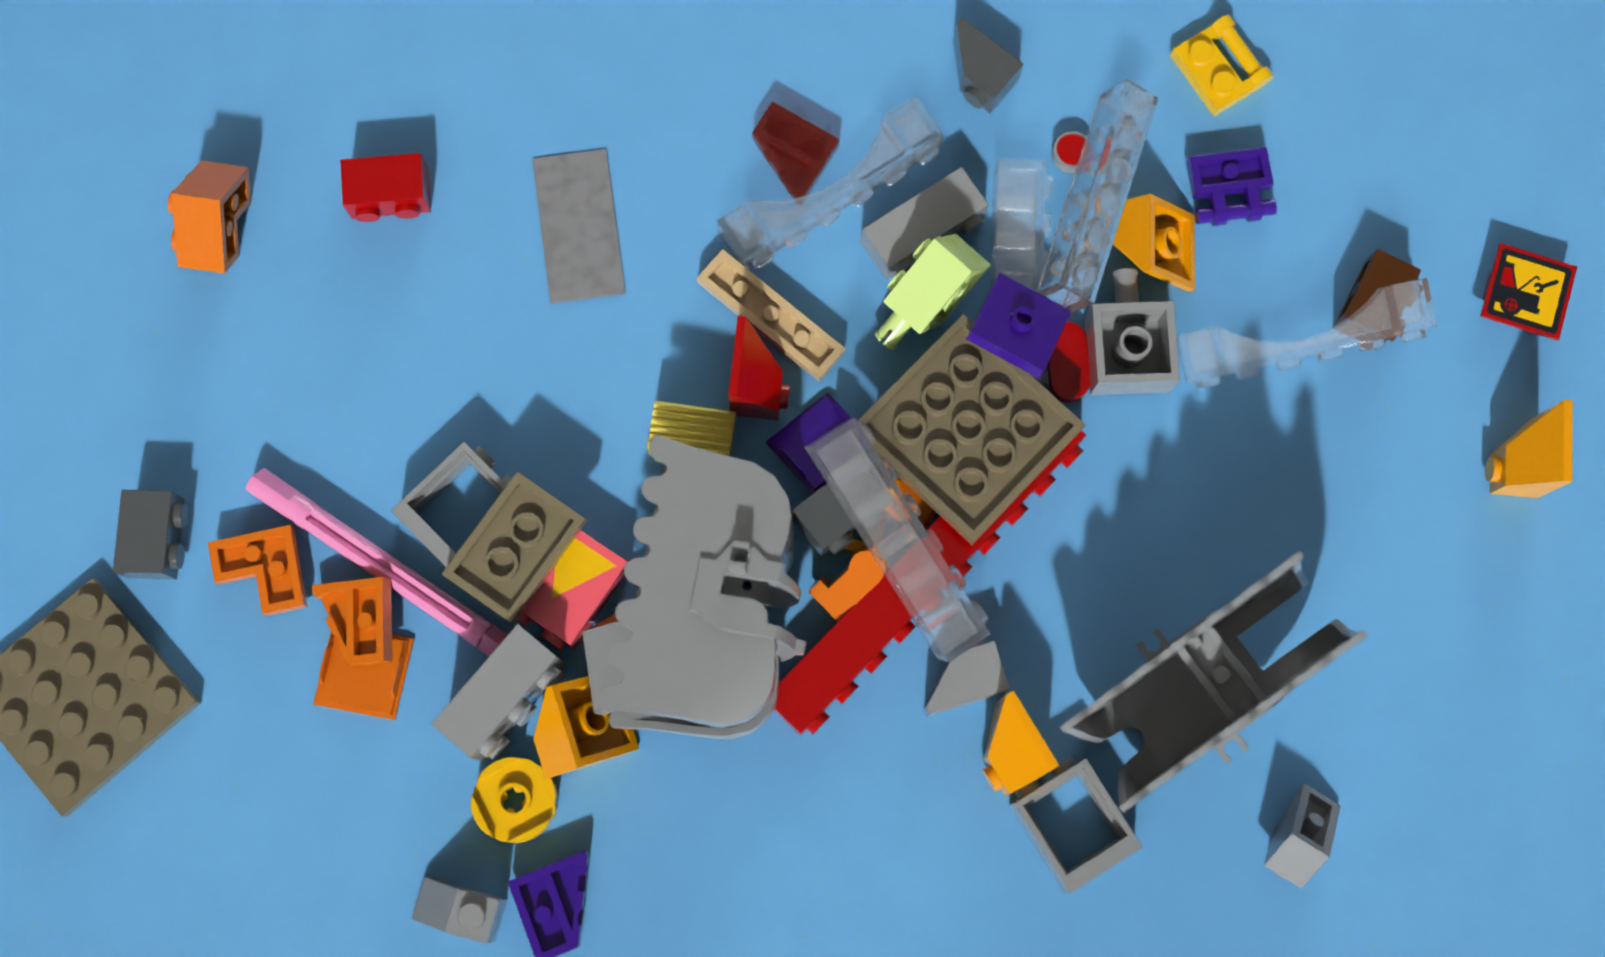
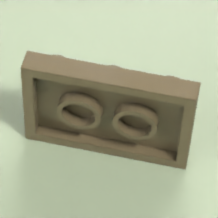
[442,471,587,624]

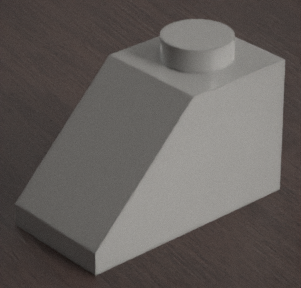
[924,637,1010,717]
[1264,783,1341,888]
[412,877,507,944]

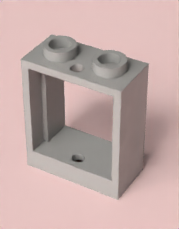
[391,442,512,567]
[1009,756,1142,893]

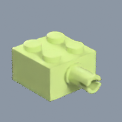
[874,234,991,350]

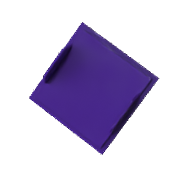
[765,392,872,494]

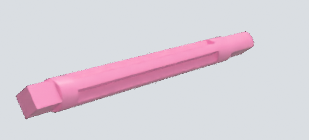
[246,468,508,656]

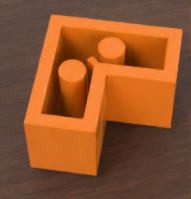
[168,160,251,274]

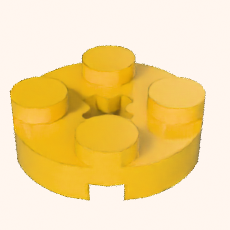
[471,757,558,843]

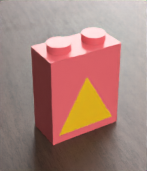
[516,531,627,650]

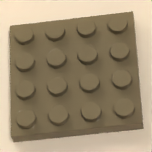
[850,314,1085,545]
[0,578,201,817]

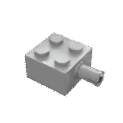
[1084,268,1180,395]

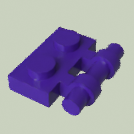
[1186,147,1277,226]

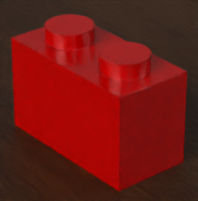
[340,153,431,222]

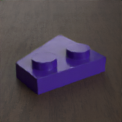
[508,850,589,957]

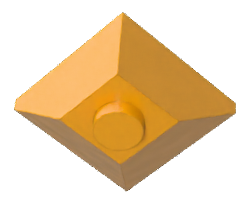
[1108,193,1195,292]
[1485,400,1573,498]
[533,676,639,779]
[982,690,1060,795]

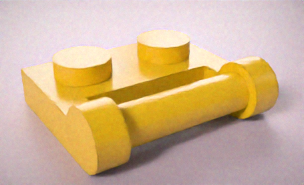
[1170,14,1274,116]

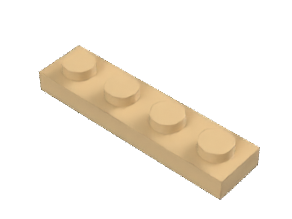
[697,249,846,382]

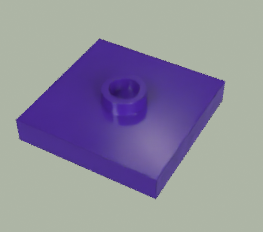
[966,272,1071,378]

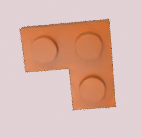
[208,525,308,616]

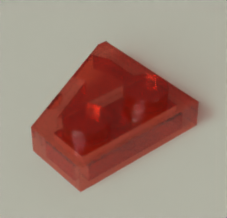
[752,101,840,206]

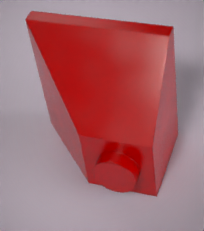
[728,315,790,420]

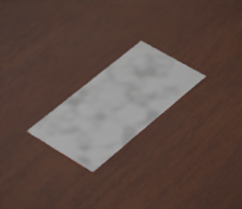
[532,149,626,304]

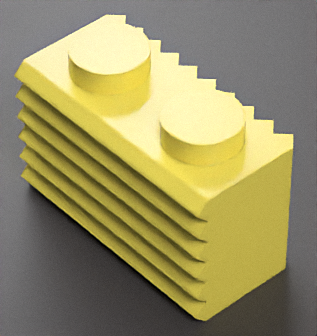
[647,401,737,464]

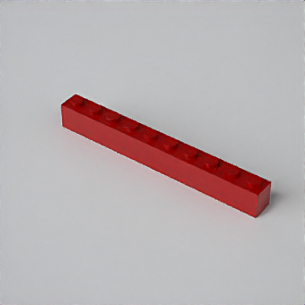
[774,431,1086,736]

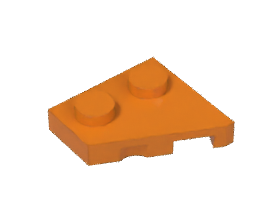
[312,577,393,666]

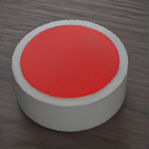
[1052,131,1093,173]

